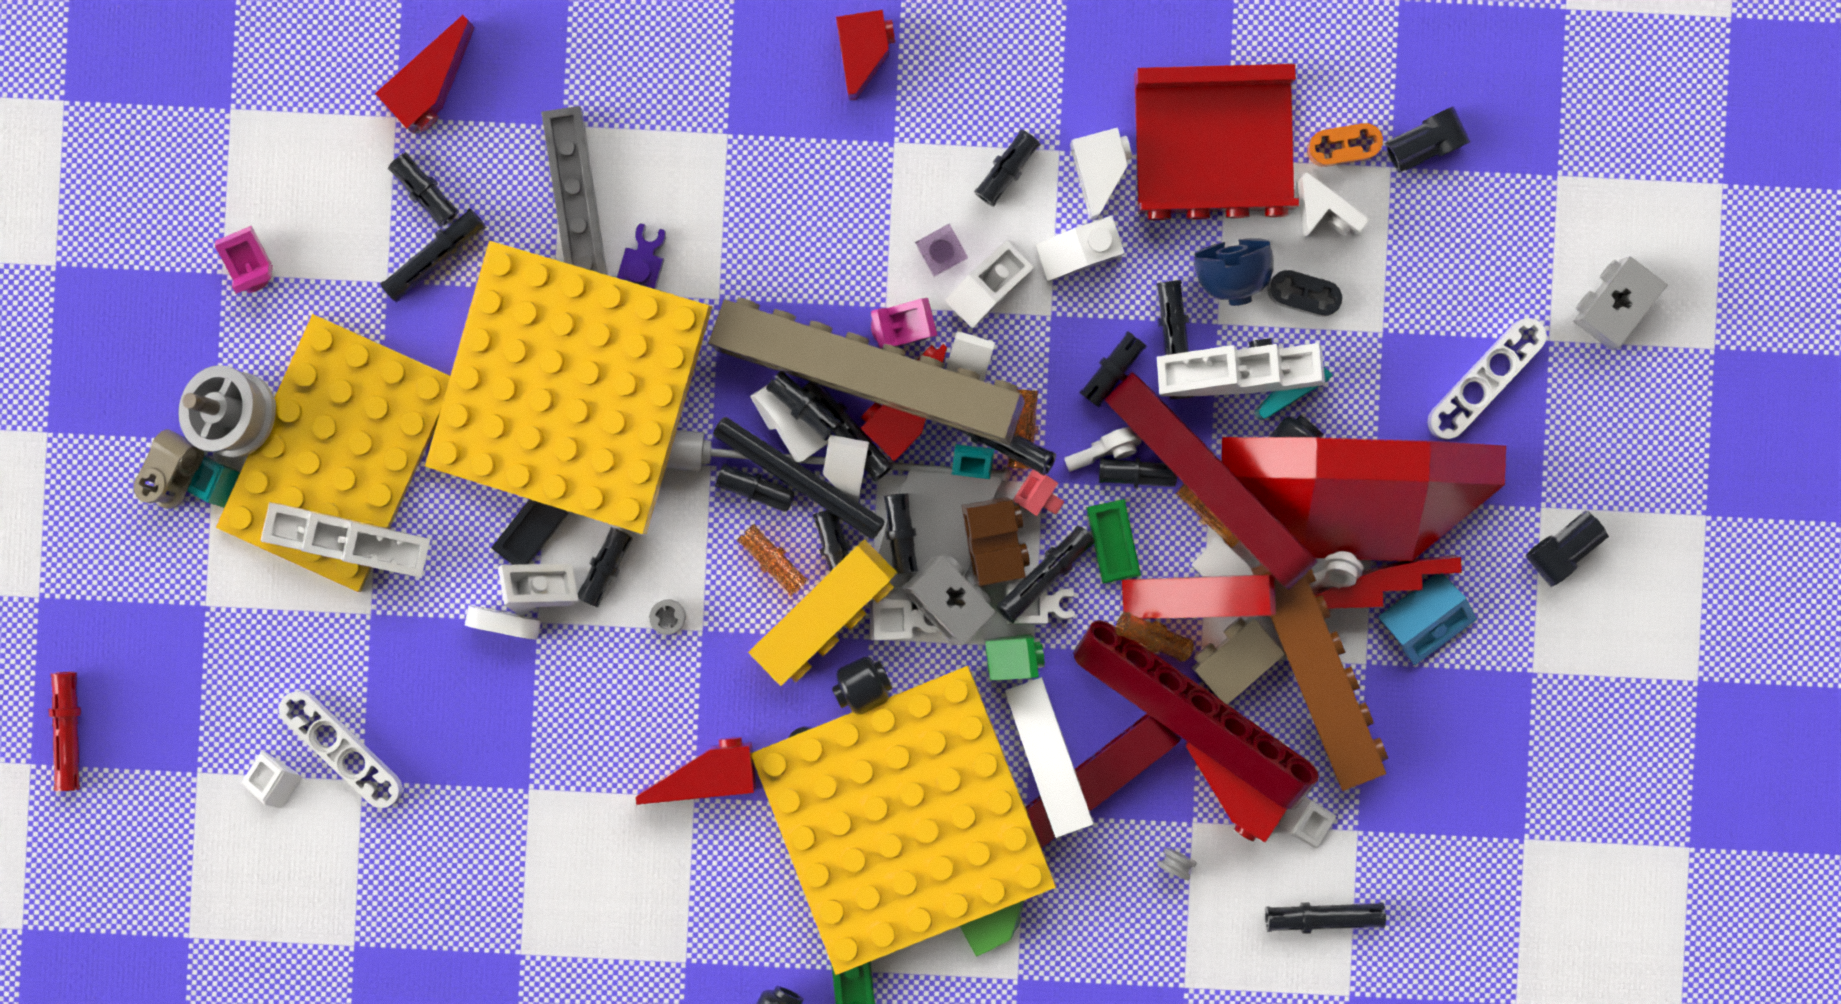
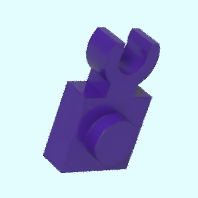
[617,223,666,289]

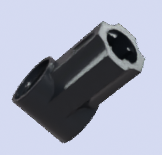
[1385,106,1470,173]
[1525,511,1609,587]

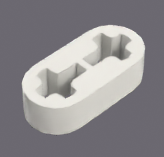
[465,605,541,640]

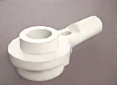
[1065,427,1142,472]
[1310,551,1363,592]

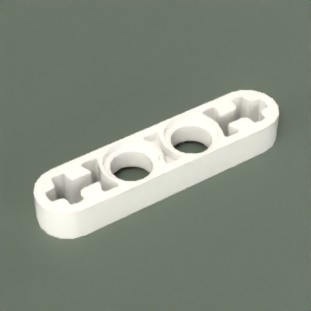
[1427,318,1547,439]
[279,690,403,808]

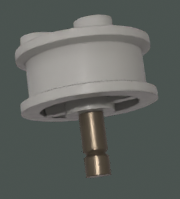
[179,365,276,458]

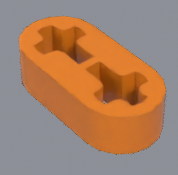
[1307,123,1383,167]

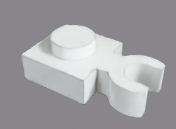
[1005,584,1075,625]
[870,599,938,640]

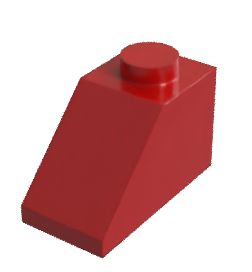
[836,9,895,101]

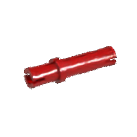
[48,671,81,791]

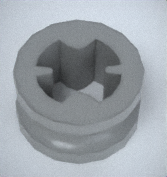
[649,599,686,635]
[1157,847,1197,881]

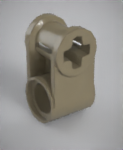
[133,429,204,509]

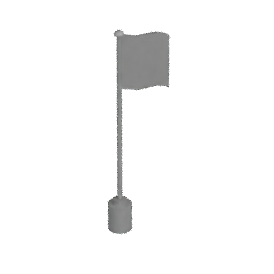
[666,430,1011,587]

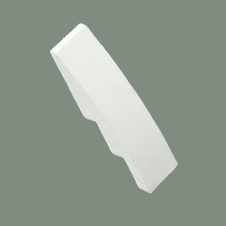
[1157,343,1325,396]
[261,502,430,578]
[1005,677,1094,838]

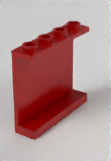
[1134,64,1299,221]

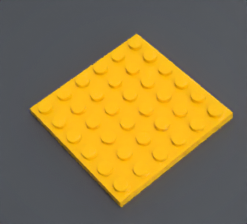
[425,240,713,534]
[752,666,1057,975]

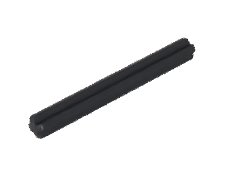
[713,417,885,539]

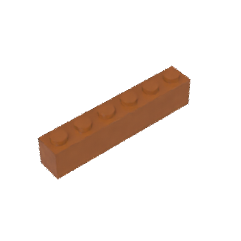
[1251,565,1389,791]

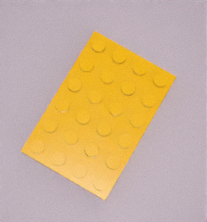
[215,314,450,592]

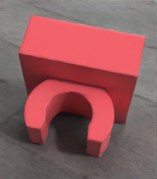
[1013,469,1064,516]

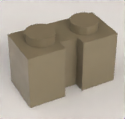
[1191,617,1285,705]

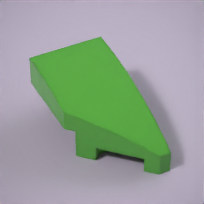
[959,900,1025,957]

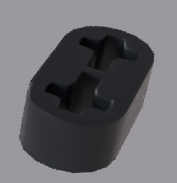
[1267,270,1343,317]

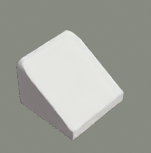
[241,751,302,808]
[1277,797,1337,849]

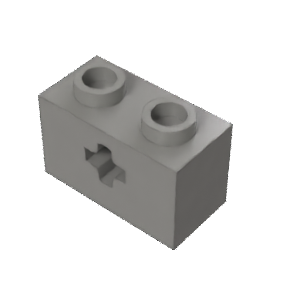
[1573,256,1668,350]
[900,555,996,645]

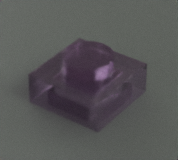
[915,223,968,278]

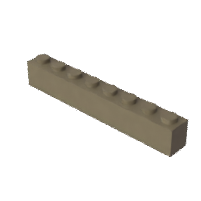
[708,297,1025,446]

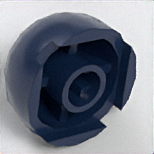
[1194,238,1274,306]

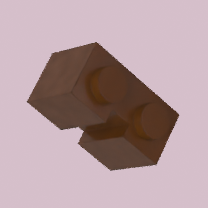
[961,497,1030,586]

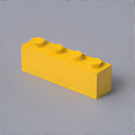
[748,539,897,686]

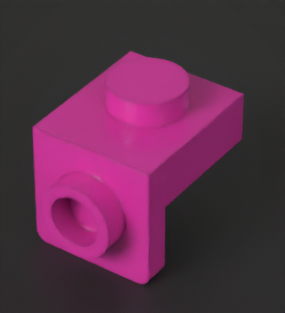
[215,225,273,294]
[871,298,938,349]

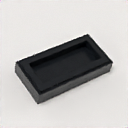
[491,499,570,565]

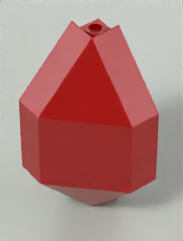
[1221,437,1506,561]

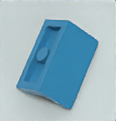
[1379,574,1477,666]

